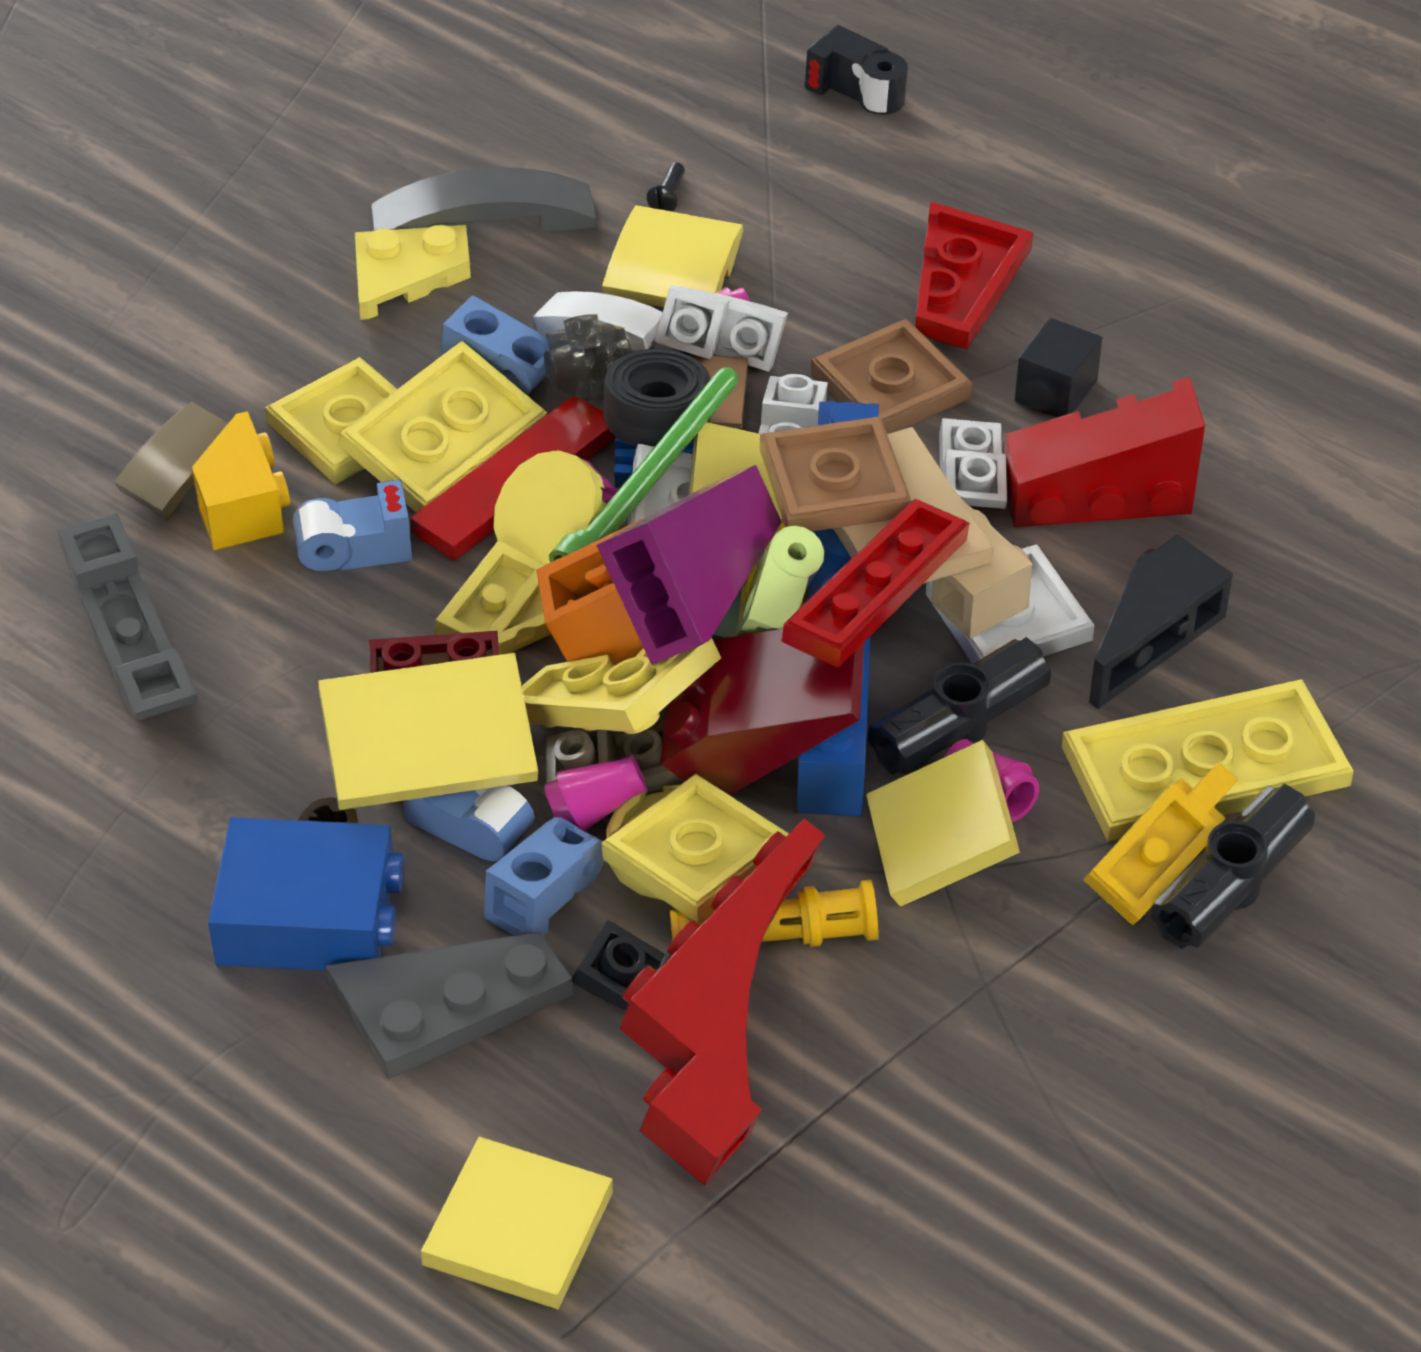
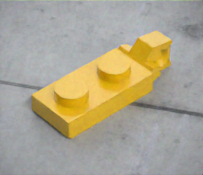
[1083,762,1238,926]

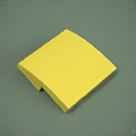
[602,205,743,307]

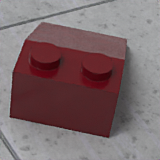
[660,628,864,795]

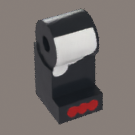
[805,24,908,115]

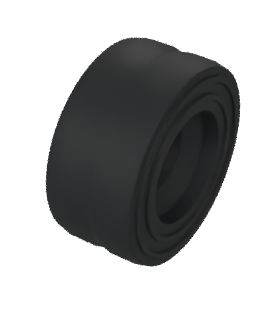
[604,349,711,447]

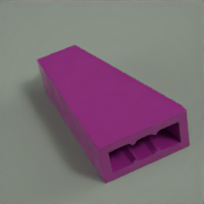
[596,465,782,665]

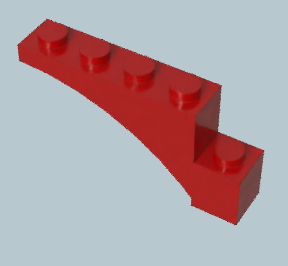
[620,818,825,1186]

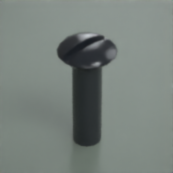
[646,162,685,212]

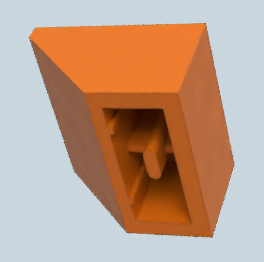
[536,519,643,665]

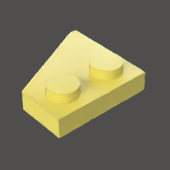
[355,225,471,320]
[434,540,551,655]

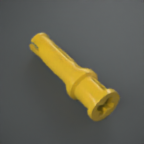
[669,880,879,947]

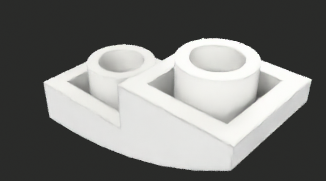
[655,285,788,372]
[533,291,663,356]
[758,374,828,434]
[939,418,1007,509]

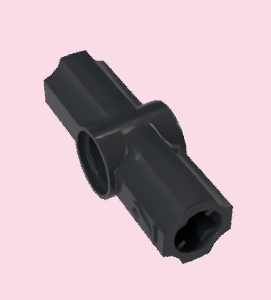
[868,637,1051,774]
[1151,783,1315,949]

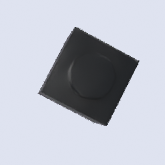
[1015,317,1103,417]

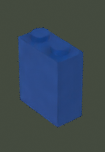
[208,817,405,971]

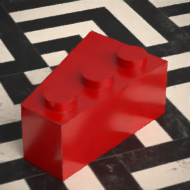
[1004,376,1205,527]

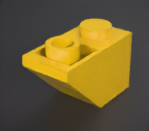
[192,411,290,550]

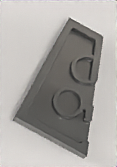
[325,932,573,1079]

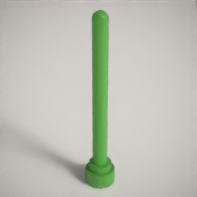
[549,367,738,563]

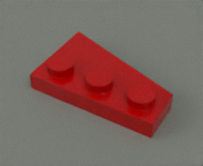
[915,201,1033,350]

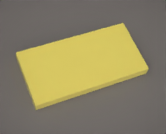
[1061,679,1354,842]

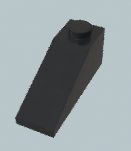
[1089,534,1233,709]

